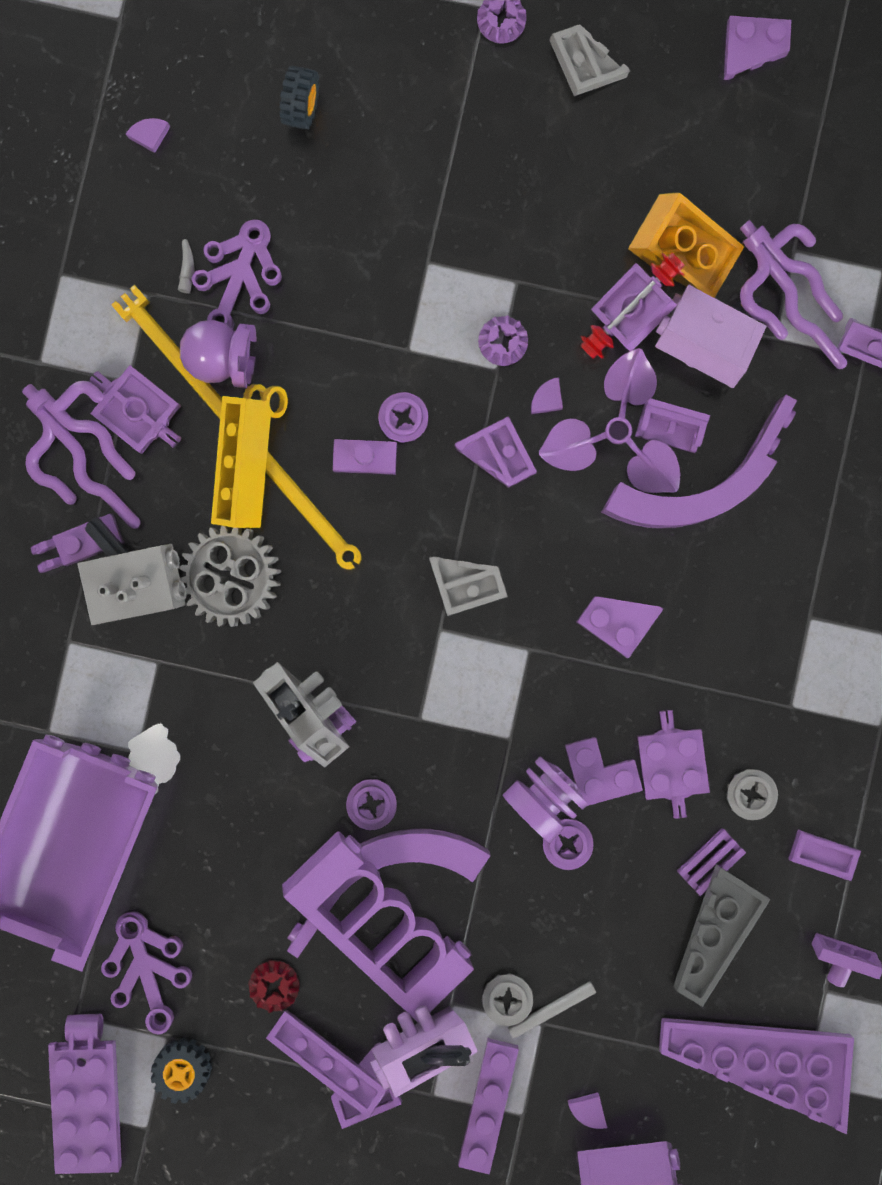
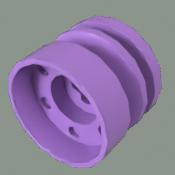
[502,756,588,843]

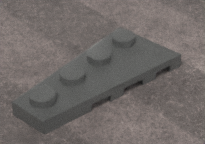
[673,864,771,1007]

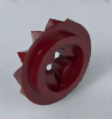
[248,960,299,1013]

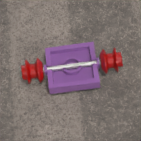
[580,252,685,359]

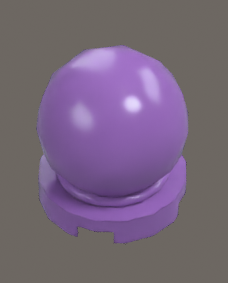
[180,320,257,388]

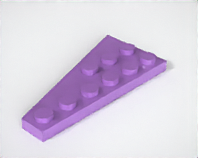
[659,1018,854,1134]

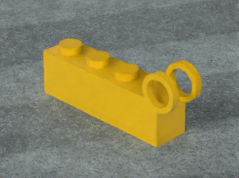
[211,384,288,528]

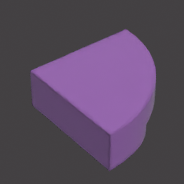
[126,118,170,153]
[531,378,563,414]
[568,1093,607,1129]

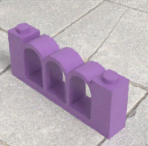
[282,831,474,1023]

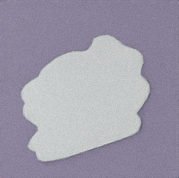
[128,724,180,794]

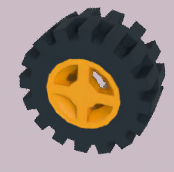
[280,65,319,129]
[151,1038,212,1104]

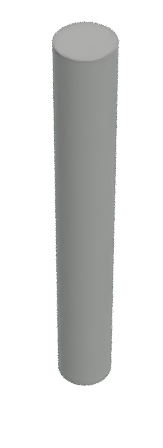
[508,981,597,1039]

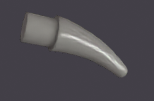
[178,239,195,294]

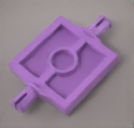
[90,365,181,454]
[637,710,710,818]

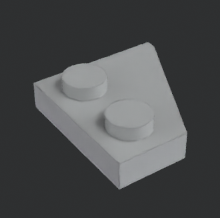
[549,24,630,96]

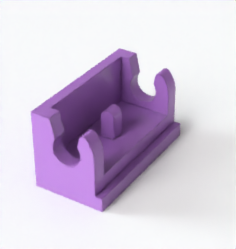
[635,398,710,453]

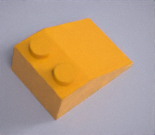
[628,193,744,298]

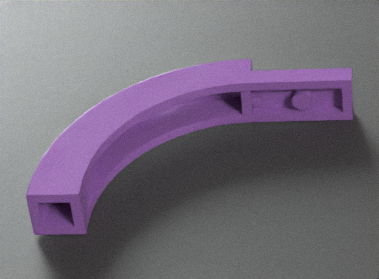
[601,395,797,528]
[287,829,491,958]

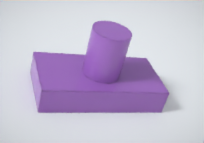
[333,439,397,475]
[811,933,882,987]

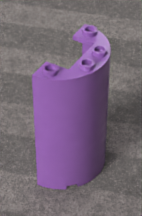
[0,735,158,971]

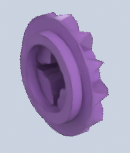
[477,0,526,43]
[478,315,528,366]
[378,392,428,443]
[346,779,397,830]
[543,819,593,870]

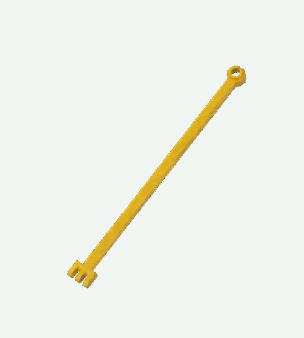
[111,284,361,570]

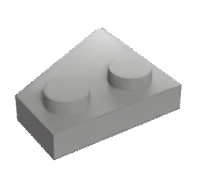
[429,557,508,616]

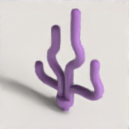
[740,220,847,369]
[22,381,140,529]

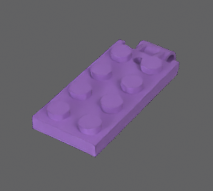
[48,1014,122,1174]

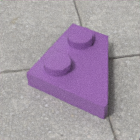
[724,16,791,80]
[576,596,663,658]

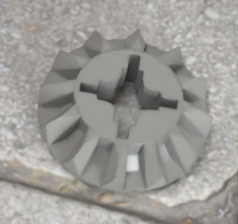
[726,769,778,820]
[482,973,533,1026]

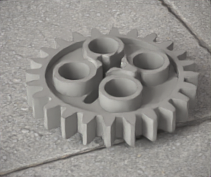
[179,526,281,627]

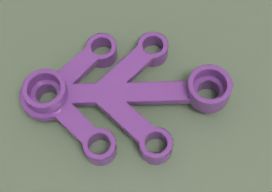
[192,220,282,329]
[101,911,192,1034]

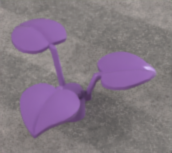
[539,348,680,493]

